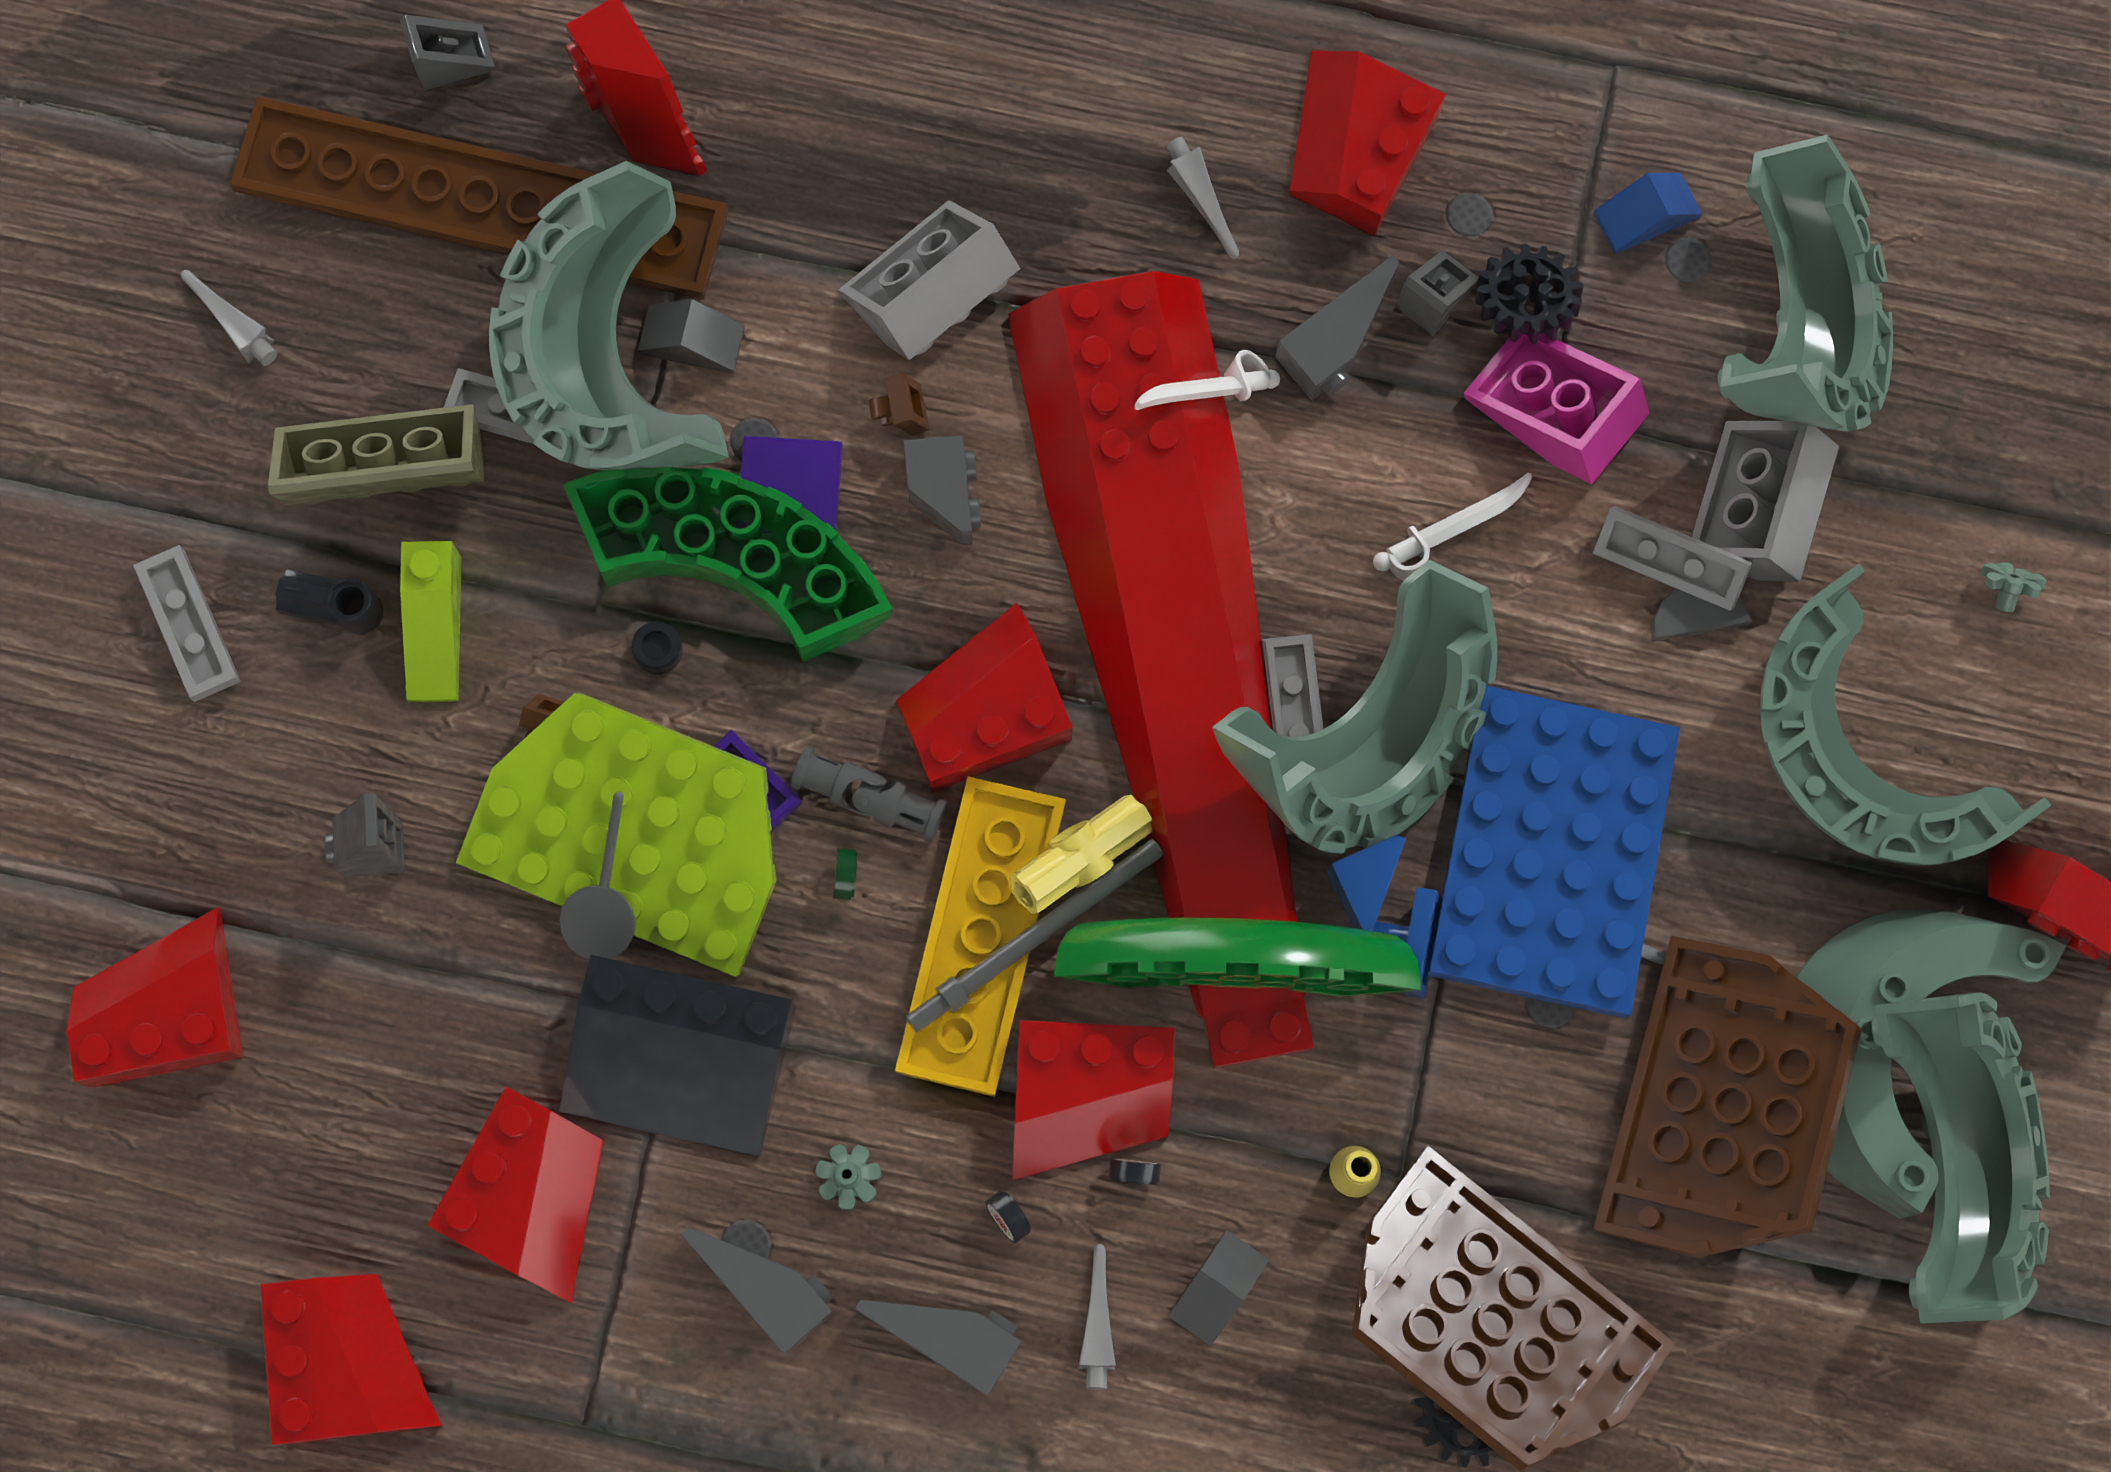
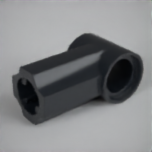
[275,570,384,634]

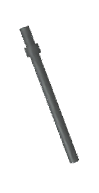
[905,839,1163,1033]

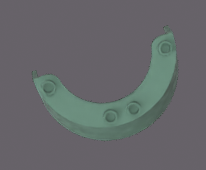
[1718,134,1893,432]
[489,161,729,470]
[1212,560,1497,853]
[1760,564,2051,865]
[1796,909,2066,1219]
[1872,992,2050,1323]

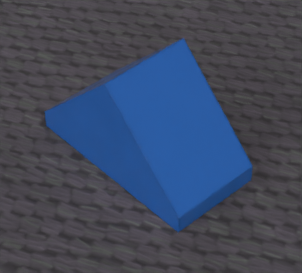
[1593,173,1702,255]
[1326,835,1406,931]

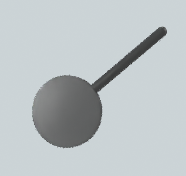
[560,792,636,959]

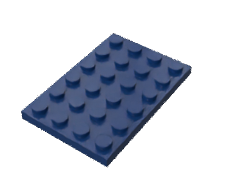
[1427,685,1680,1019]

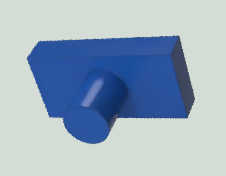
[1373,887,1441,999]

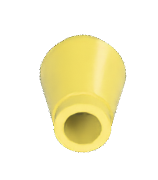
[1329,1146,1381,1198]

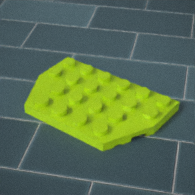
[456,692,776,977]

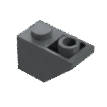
[903,435,981,545]

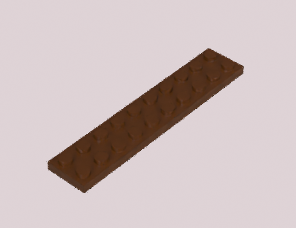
[230,96,729,300]

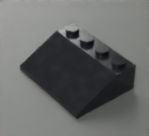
[559,955,796,1157]

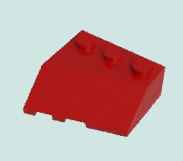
[565,0,707,176]
[1289,50,1446,237]
[896,603,1073,793]
[1988,840,2111,973]
[66,907,244,1088]
[1012,1020,1175,1181]
[427,1087,604,1303]
[260,1274,443,1445]

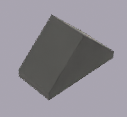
[399,15,495,91]
[1395,250,1478,337]
[638,299,745,374]
[1168,1230,1269,1346]

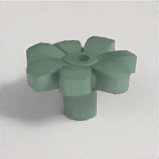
[1980,562,2047,612]
[815,1144,882,1210]

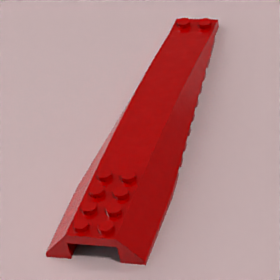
[1008,271,1314,1069]

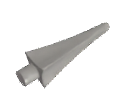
[1166,137,1239,259]
[180,270,278,366]
[1078,1244,1116,1390]

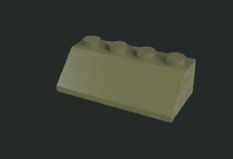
[268,404,485,505]

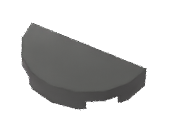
[1651,588,1752,642]

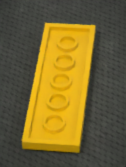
[895,776,1066,1097]

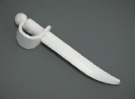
[1134,350,1280,410]
[1373,473,1532,580]

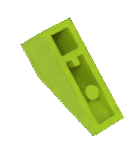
[400,541,462,702]

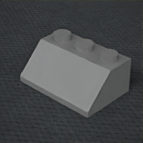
[839,200,1020,360]
[1692,421,1839,582]

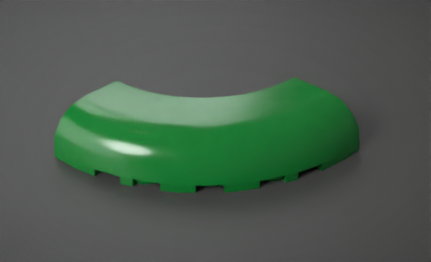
[563,467,893,662]
[1054,918,1421,997]

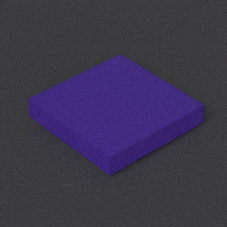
[736,436,843,533]

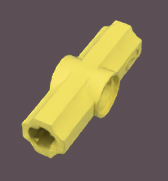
[1009,795,1153,914]

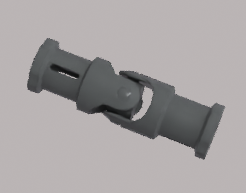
[791,745,948,843]

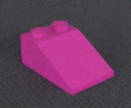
[1463,333,1649,485]

